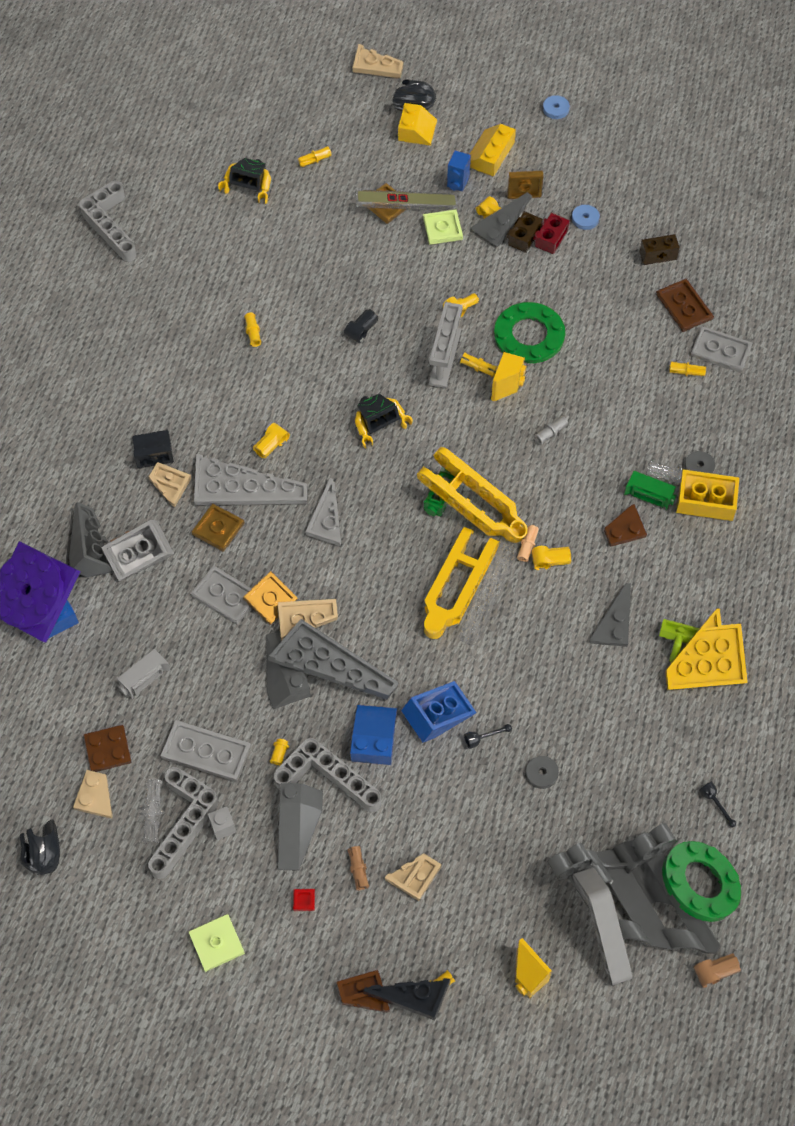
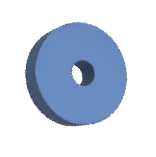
[543,95,570,119]
[572,205,600,230]

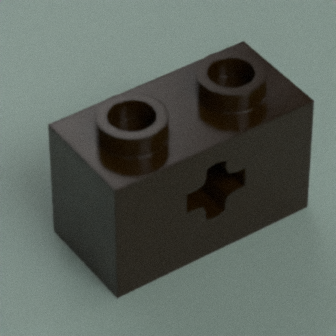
[639,234,680,265]

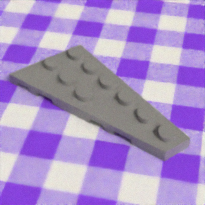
[194,454,308,505]

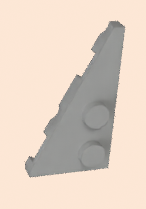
[306,478,341,546]

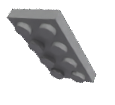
[161,720,252,782]

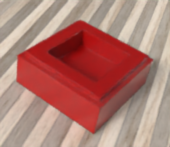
[293,889,315,911]

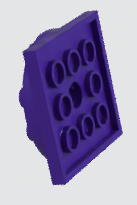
[0,541,81,642]

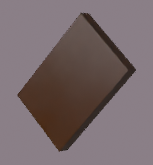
[656,278,714,332]

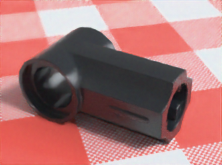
[344,309,378,343]

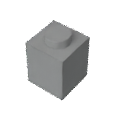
[208,807,236,840]

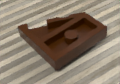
[604,504,647,547]
[337,970,390,1013]

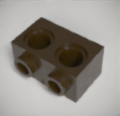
[507,211,543,253]

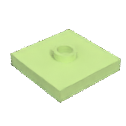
[423,209,463,245]
[189,914,245,972]

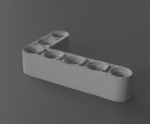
[79,181,137,262]
[274,738,382,812]
[148,767,218,879]
[573,867,633,986]

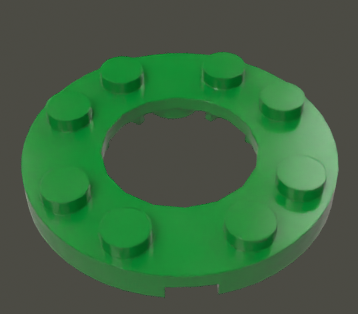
[494,302,565,364]
[662,841,741,922]

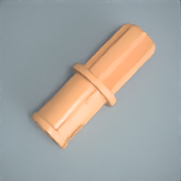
[517,525,539,562]

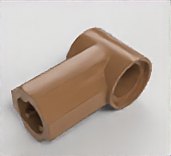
[694,953,741,988]

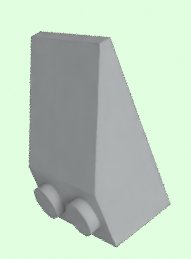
[101,520,174,581]

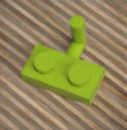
[659,619,699,662]

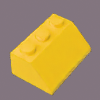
[469,124,516,177]
[676,470,739,521]

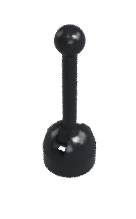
[464,724,512,749]
[699,781,736,828]

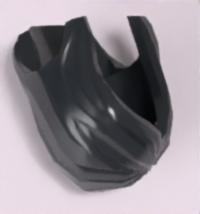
[392,79,436,111]
[20,819,60,875]

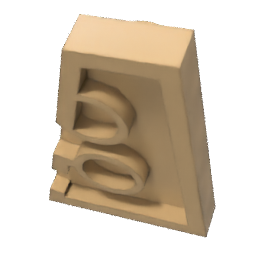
[353,44,403,78]

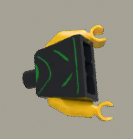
[218,158,271,204]
[355,394,412,449]

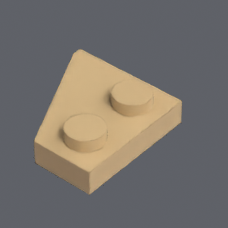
[149,462,191,507]
[73,770,113,819]
[385,854,442,901]

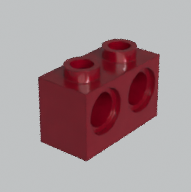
[534,213,570,255]

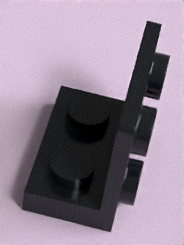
[132,430,174,469]

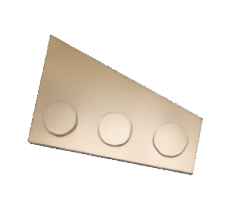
[277,599,338,641]

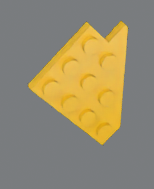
[665,609,748,690]

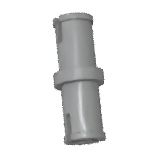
[534,416,568,445]

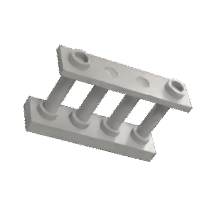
[429,302,463,388]

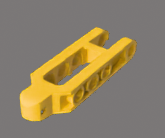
[417,447,528,543]
[424,527,500,639]

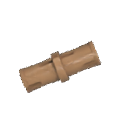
[348,846,369,891]

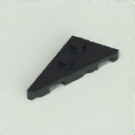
[364,978,450,1020]

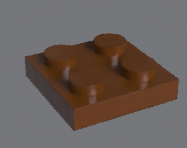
[84,725,132,772]

